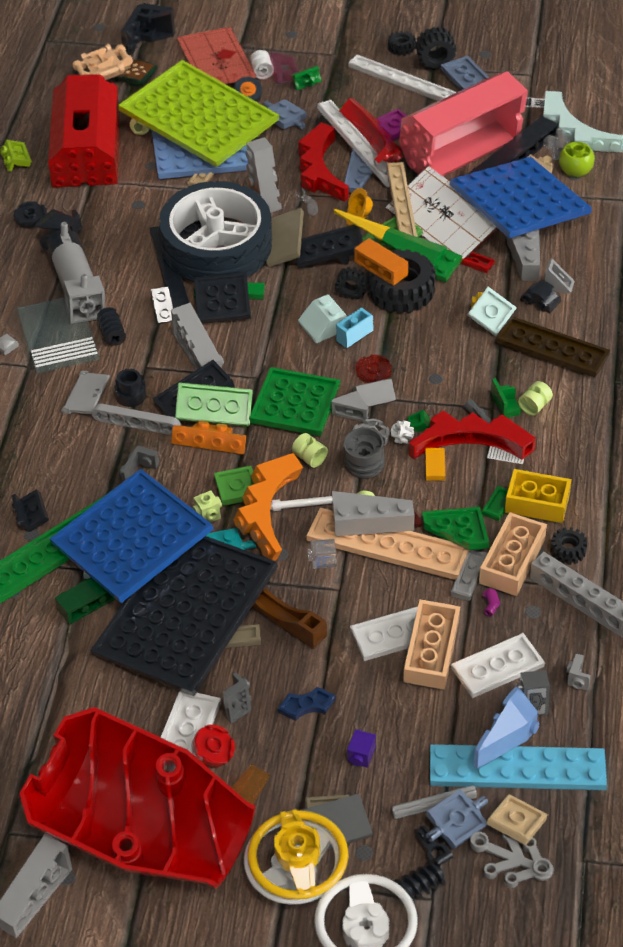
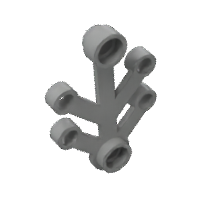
[470,832,553,888]

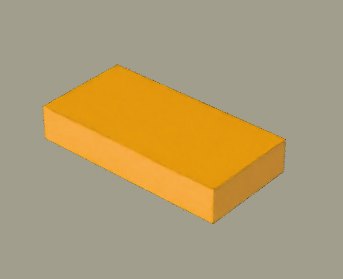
[425,448,445,481]

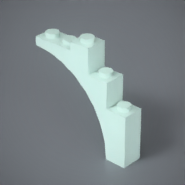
[544,91,623,152]

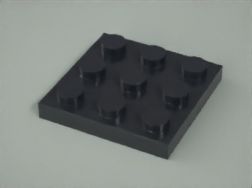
[194,272,251,324]

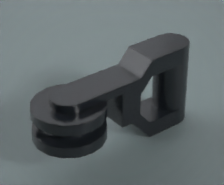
[414,825,453,866]

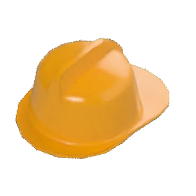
[346,188,373,226]

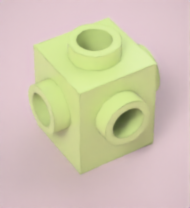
[192,491,222,523]

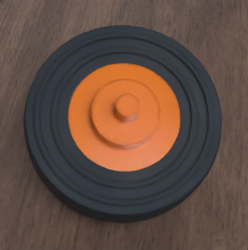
[234,77,262,102]

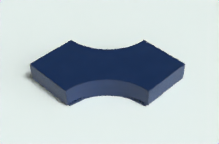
[278,687,336,721]

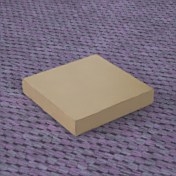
[487,794,548,845]

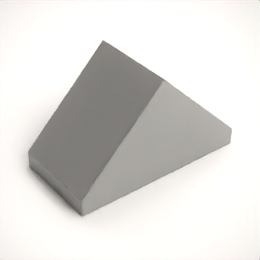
[545,259,574,294]
[332,391,368,422]

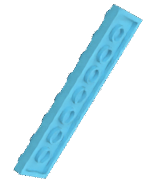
[430,744,607,790]

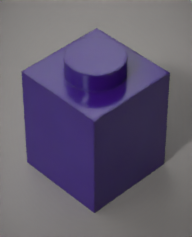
[347,729,376,768]

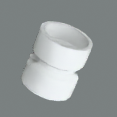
[250,50,274,79]

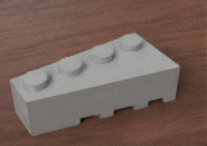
[332,491,414,536]
[0,833,72,938]

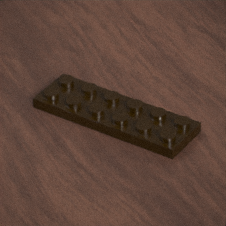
[495,316,610,378]

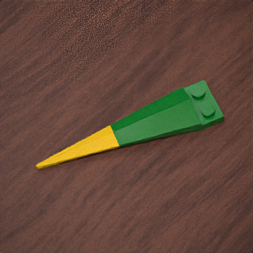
[334,209,462,283]

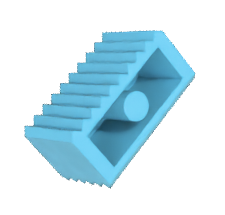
[336,308,373,348]

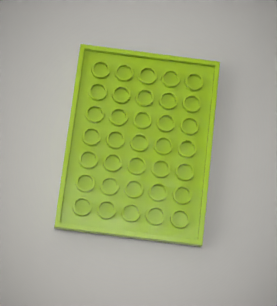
[118,60,279,167]

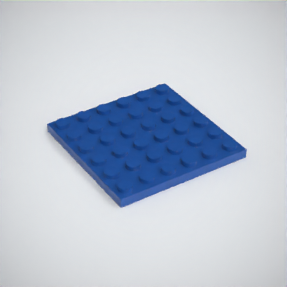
[450,157,592,238]
[50,469,214,603]

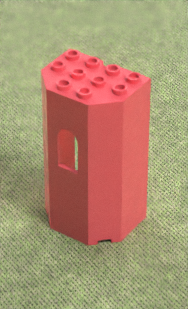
[399,71,528,176]

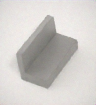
[353,379,396,407]

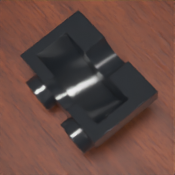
[520,280,561,313]

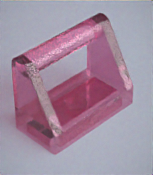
[270,52,299,84]

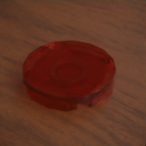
[356,354,392,383]

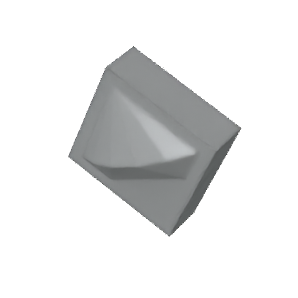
[0,334,19,355]

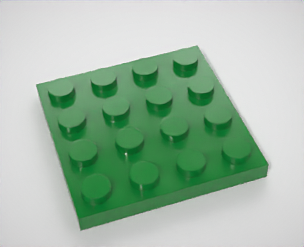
[249,367,341,436]

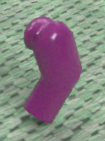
[483,588,500,617]

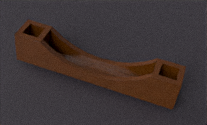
[252,588,327,649]

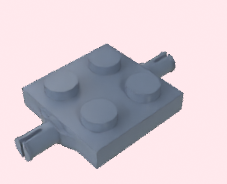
[263,99,307,129]
[425,789,488,850]

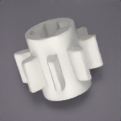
[391,420,414,444]

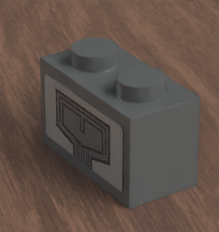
[517,670,550,716]

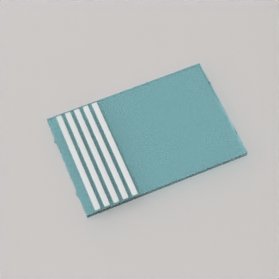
[17,298,100,374]

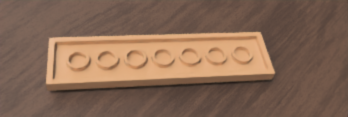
[307,508,469,580]

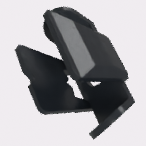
[35,209,83,251]

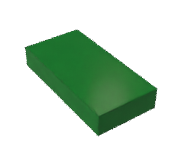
[481,486,508,521]

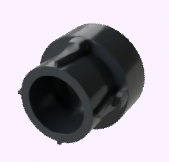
[114,368,147,407]

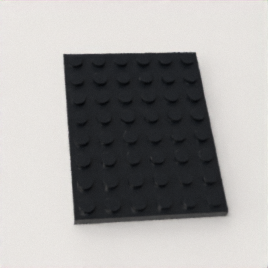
[90,536,278,696]

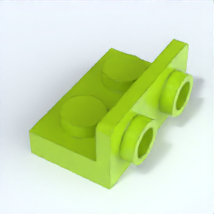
[0,140,31,172]

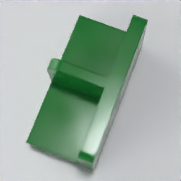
[491,378,521,418]

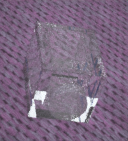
[307,539,337,569]

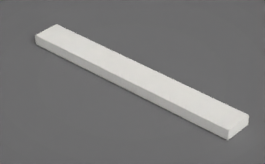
[348,55,457,101]
[317,100,390,187]

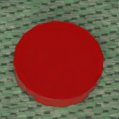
[192,724,235,767]

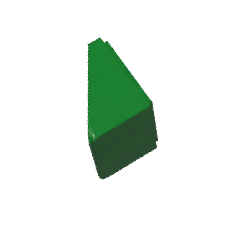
[407,410,430,432]

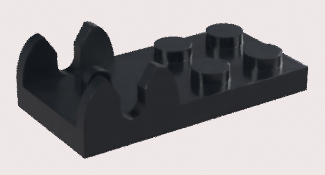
[296,225,363,268]
[153,359,235,421]

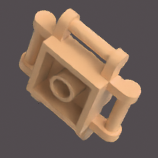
[72,44,133,80]

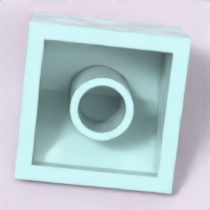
[298,294,346,343]

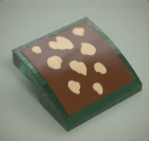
[114,60,158,86]

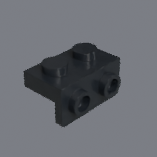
[12,489,49,532]

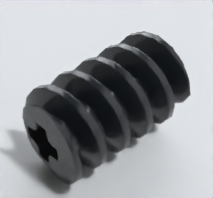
[97,307,126,346]
[394,859,446,903]

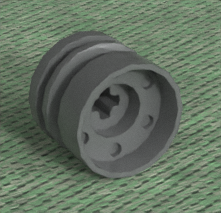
[344,427,385,479]

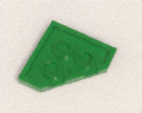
[422,507,489,550]

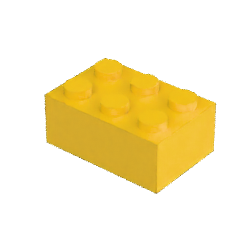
[505,469,572,523]

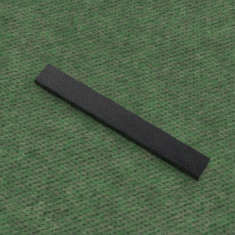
[150,226,189,309]

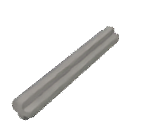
[392,785,477,819]

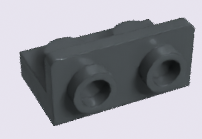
[222,672,252,724]

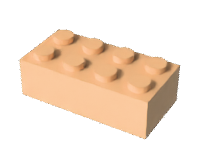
[479,512,547,596]
[403,599,460,690]

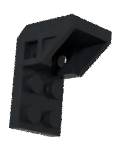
[121,3,175,56]

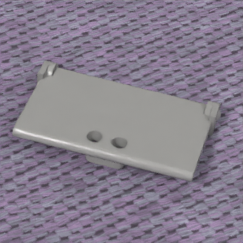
[61,371,110,414]

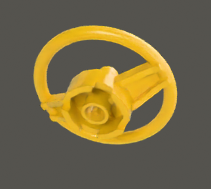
[248,809,348,900]

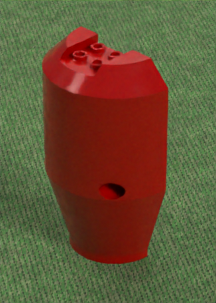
[19,707,255,888]

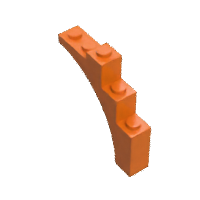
[233,453,303,561]

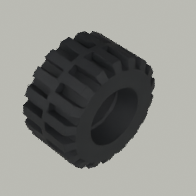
[415,26,457,70]

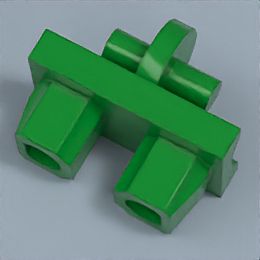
[292,66,321,90]

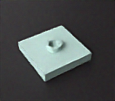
[467,287,517,336]

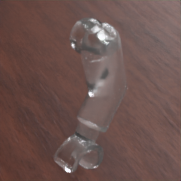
[296,188,318,216]

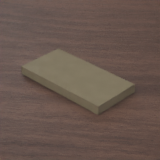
[266,208,304,267]

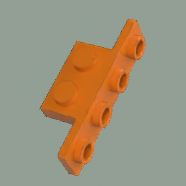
[172,421,246,454]

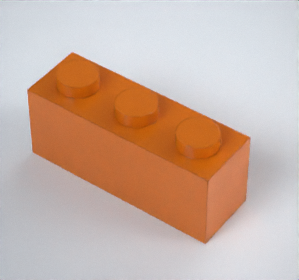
[354,238,408,286]

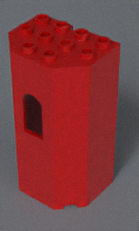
[48,74,120,188]

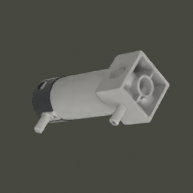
[46,222,105,324]

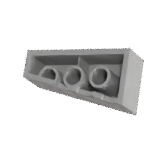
[245,137,282,212]
[503,229,540,281]
[171,303,224,370]

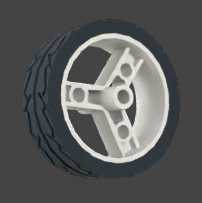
[159,181,272,281]

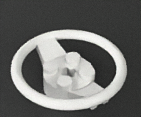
[244,820,339,904]
[315,874,417,947]

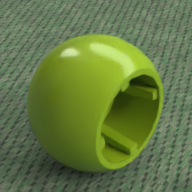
[559,142,595,177]

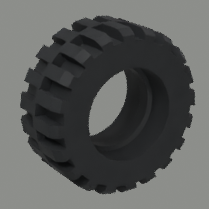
[368,249,435,313]

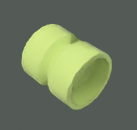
[518,381,553,416]
[292,433,328,468]

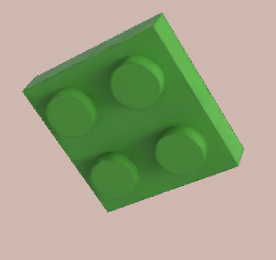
[214,466,254,506]

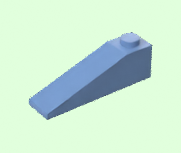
[474,687,539,768]

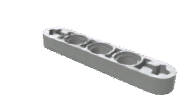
[92,404,181,435]

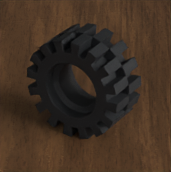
[388,31,416,56]
[335,267,368,300]
[550,527,587,565]

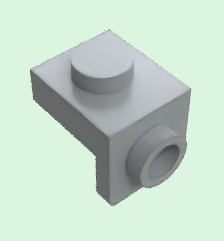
[567,654,591,690]

